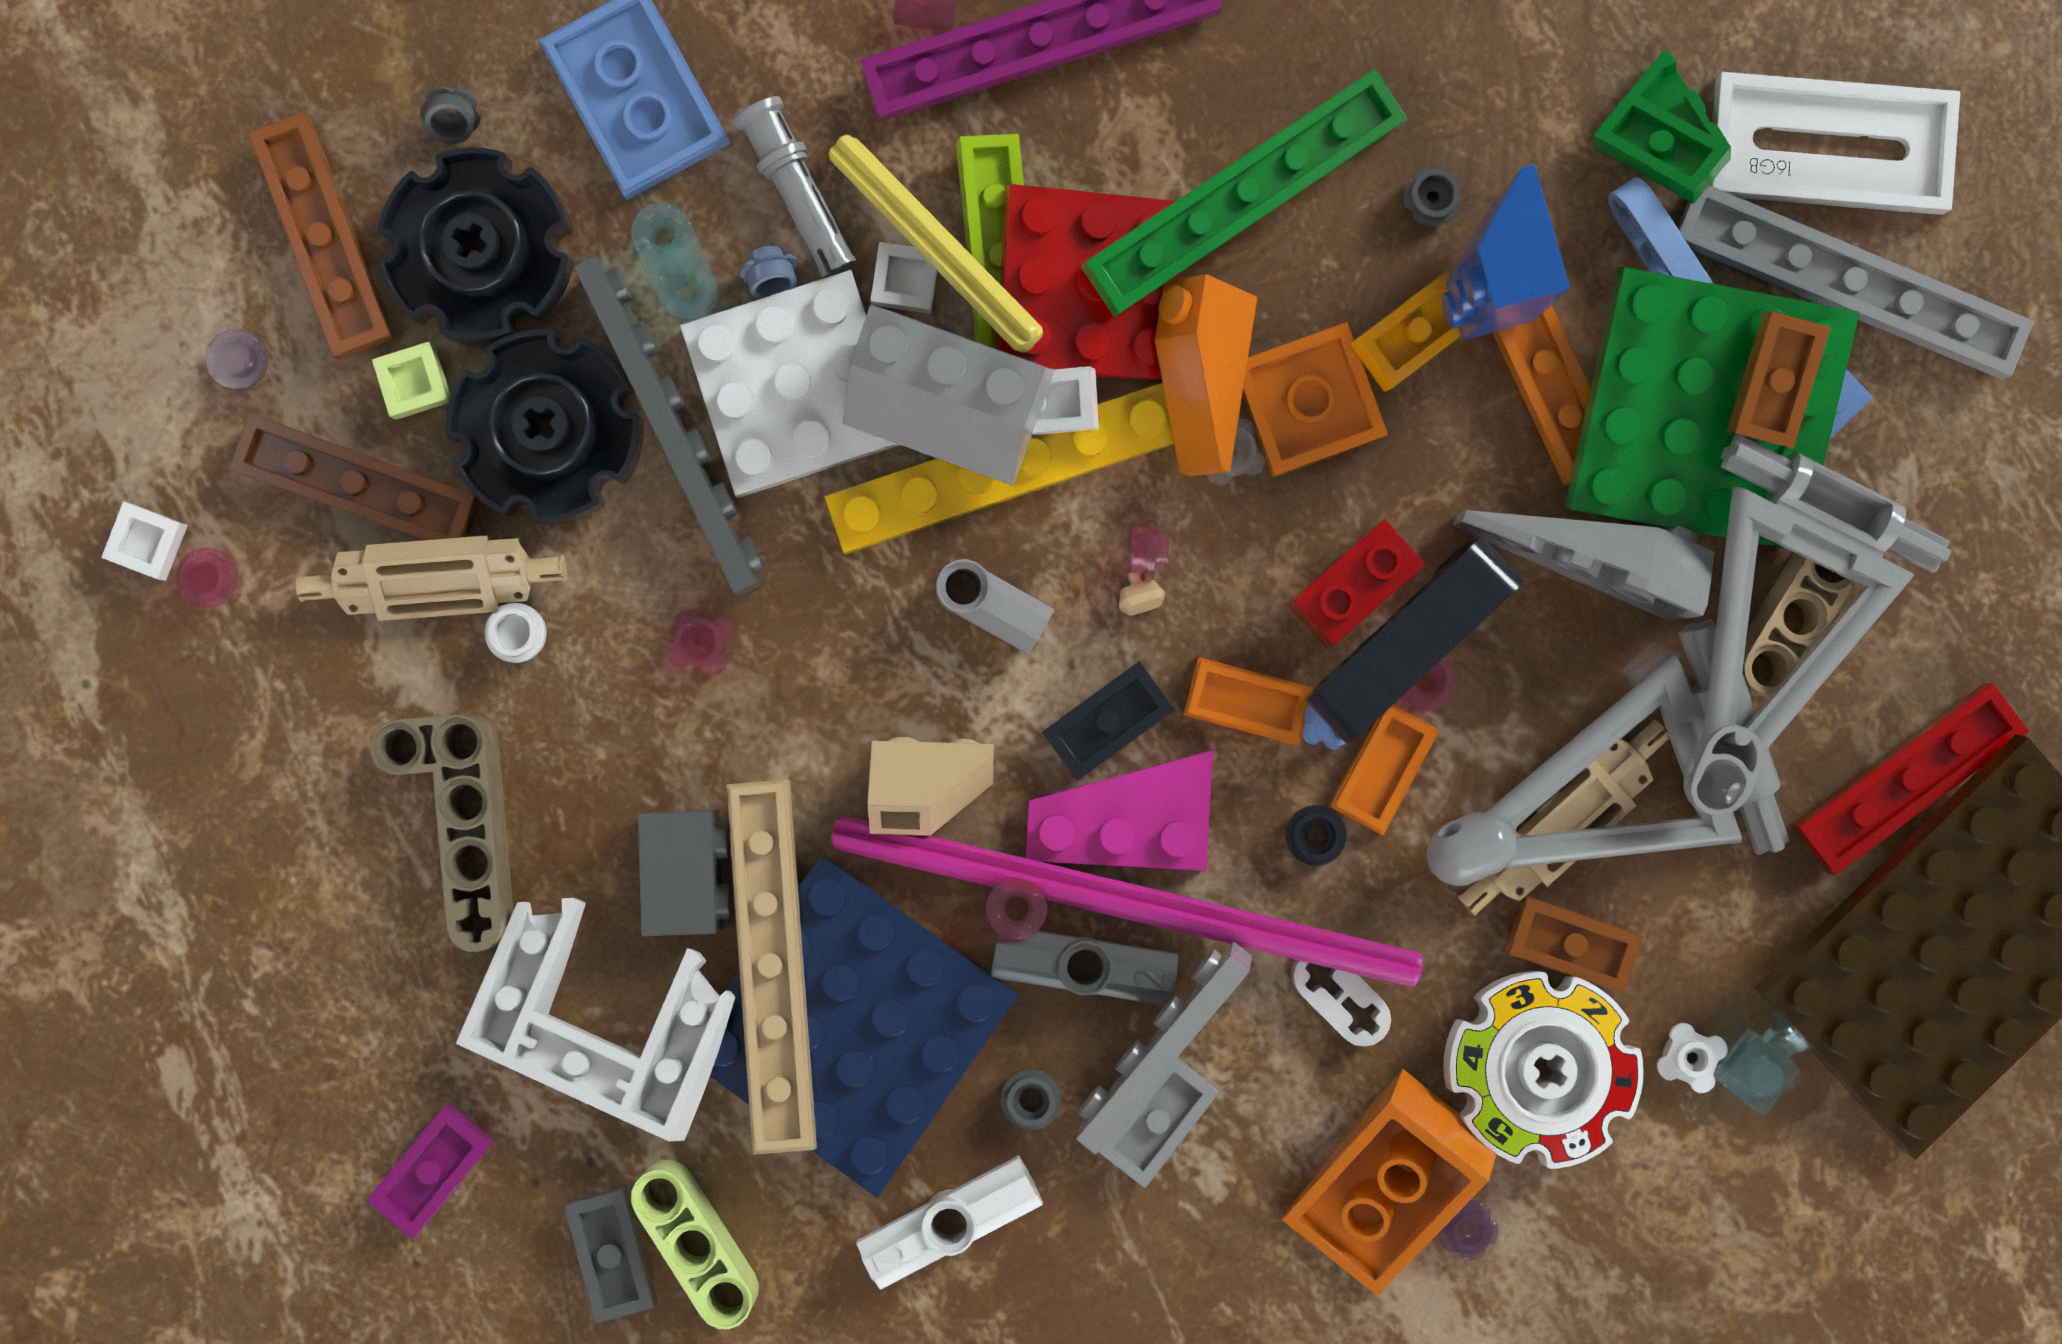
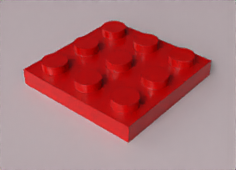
[996,184,1182,383]

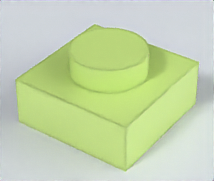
[372,342,451,420]

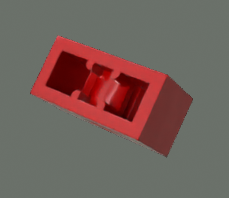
[1286,519,1426,648]

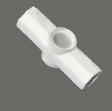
[856,1155,1043,1290]

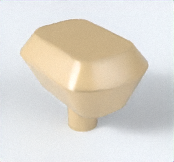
[1119,572,1165,616]

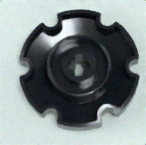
[377,147,574,344]
[445,329,644,525]

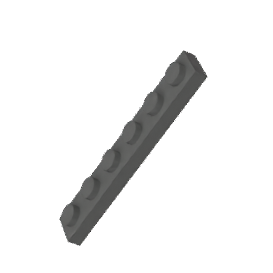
[573,256,765,597]

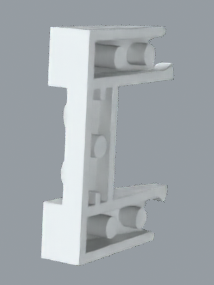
[456,898,735,1142]

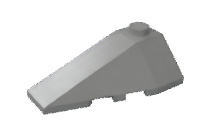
[1451,510,1715,622]

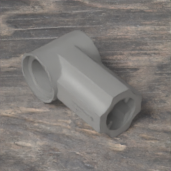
[935,559,1055,655]

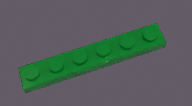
[1081,68,1407,317]

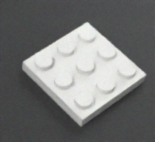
[680,270,900,498]

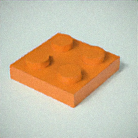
[1242,322,1388,478]

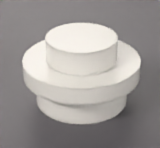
[485,603,547,663]

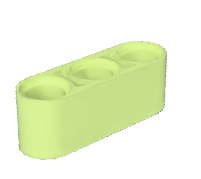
[631,1160,759,1329]

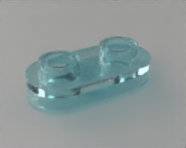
[631,202,719,321]

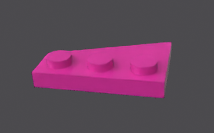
[1026,750,1213,871]

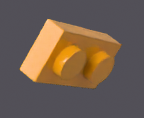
[1349,271,1461,392]

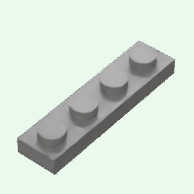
[1076,941,1252,1154]

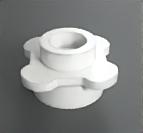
[1657,1023,1728,1093]

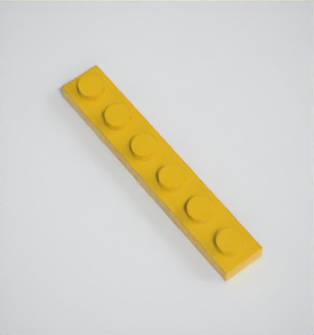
[824,383,1174,555]

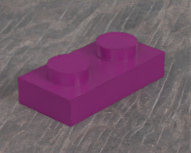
[366,1103,495,1239]

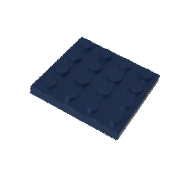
[710,855,1019,1198]

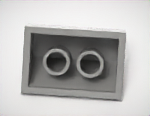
[843,305,1055,486]

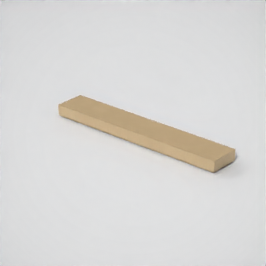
[727,779,817,1155]

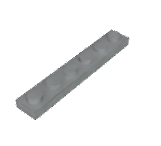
[1677,185,2035,380]

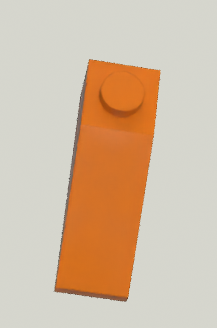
[1155,274,1257,476]

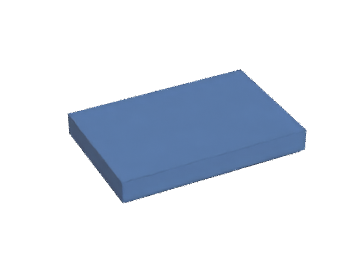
[538,0,731,201]

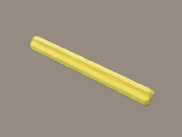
[829,135,1043,353]

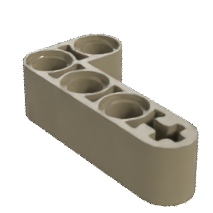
[370,714,514,952]

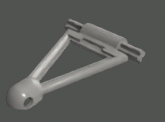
[1683,434,1951,815]
[1427,619,1790,886]

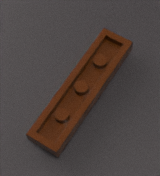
[228,413,480,540]

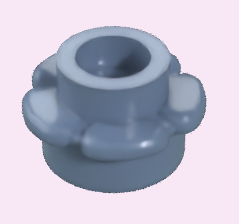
[739,246,798,299]

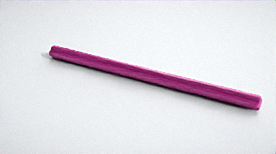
[831,815,1423,987]

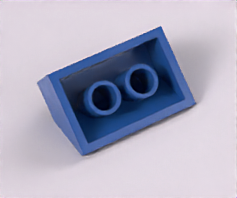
[1442,164,1570,341]

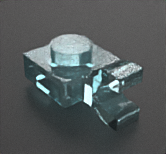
[1713,1014,1809,1117]

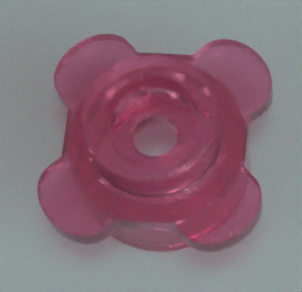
[668,610,734,675]

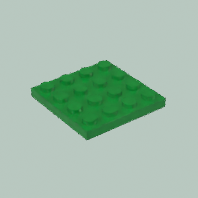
[1565,267,1860,549]

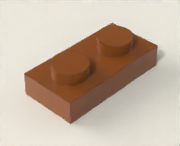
[1727,311,1831,448]
[1504,896,1643,994]

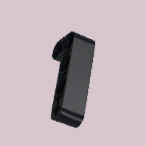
[1304,535,1524,744]

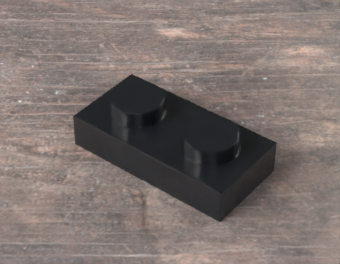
[1042,661,1175,781]

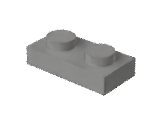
[1098,1057,1219,1188]

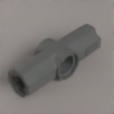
[990,924,1178,1005]

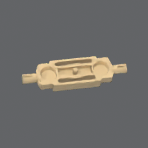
[296,536,567,621]
[1457,719,1670,916]

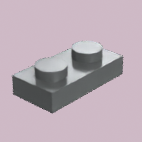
[564,1185,658,1324]

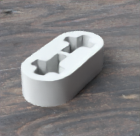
[1291,960,1391,1047]

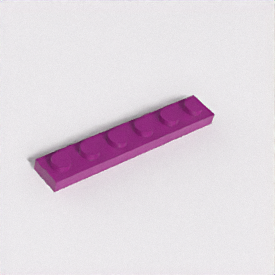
[860,0,1222,122]

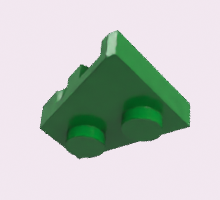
[1593,50,1731,204]

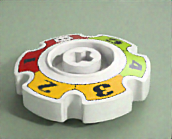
[1443,970,1643,1169]

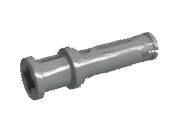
[733,96,857,279]

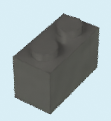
[638,809,732,936]

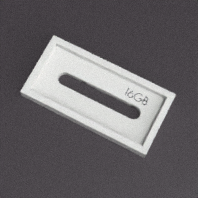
[1710,72,1960,215]

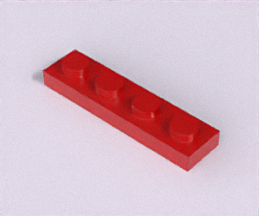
[1792,683,2029,875]

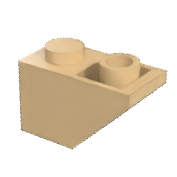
[867,737,994,836]

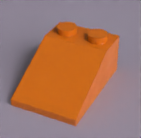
[1282,1069,1497,1296]

